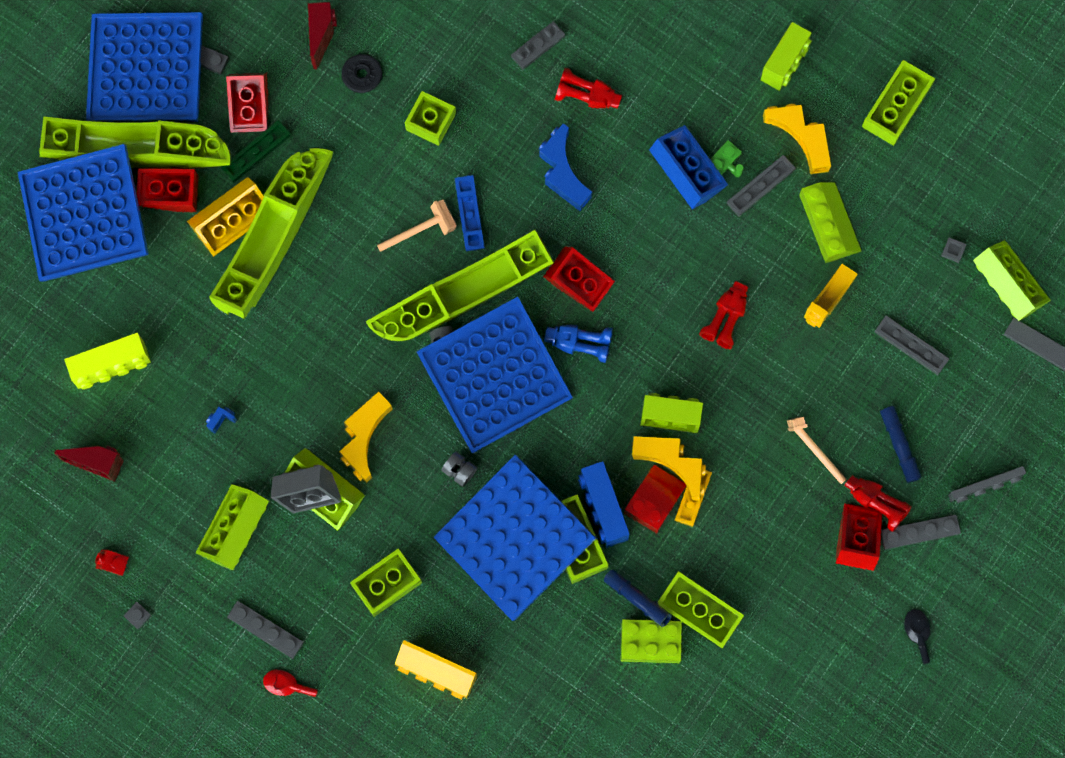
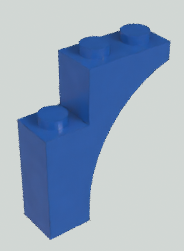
[539,124,592,211]

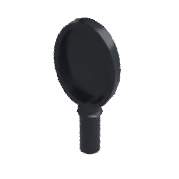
[904,609,931,665]

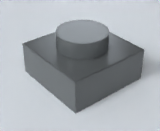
[941,237,967,263]
[124,602,152,630]

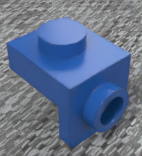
[206,407,237,433]

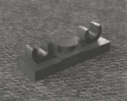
[511,21,565,70]

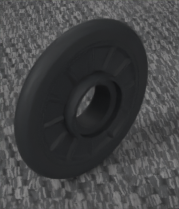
[341,54,382,93]

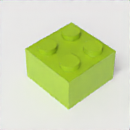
[405,91,456,146]

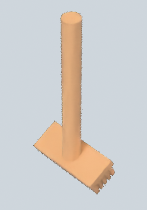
[377,200,457,252]
[787,417,846,484]

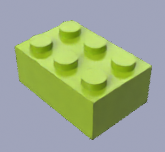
[761,22,812,91]
[640,393,703,433]
[350,549,422,617]
[621,619,682,663]

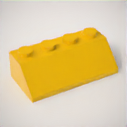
[187,177,264,257]
[395,640,477,700]

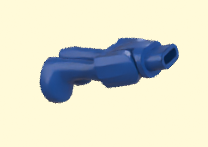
[544,325,613,363]

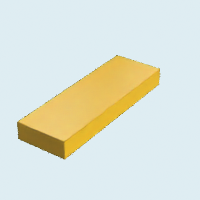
[674,470,712,527]

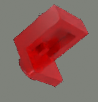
[95,550,129,576]

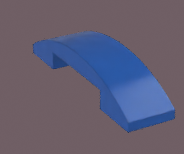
[455,175,485,251]

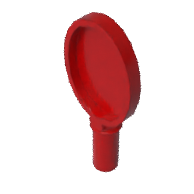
[263,670,318,697]

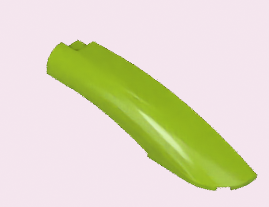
[39,117,230,168]
[209,148,333,319]
[366,230,554,341]

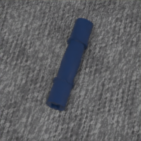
[880,406,922,483]
[604,569,672,627]

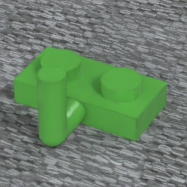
[710,140,743,177]

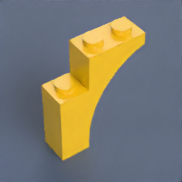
[763,104,831,174]
[804,264,858,328]
[339,392,393,483]
[632,436,706,501]

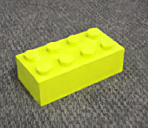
[64,333,151,389]

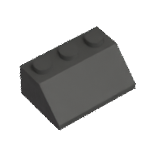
[271,465,342,514]

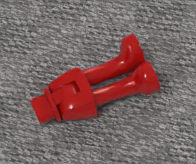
[554,67,622,109]
[699,282,748,349]
[844,475,912,532]

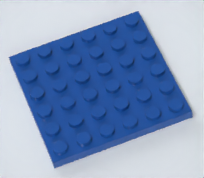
[86,12,203,123]
[18,144,149,282]
[416,297,573,453]
[434,455,597,621]

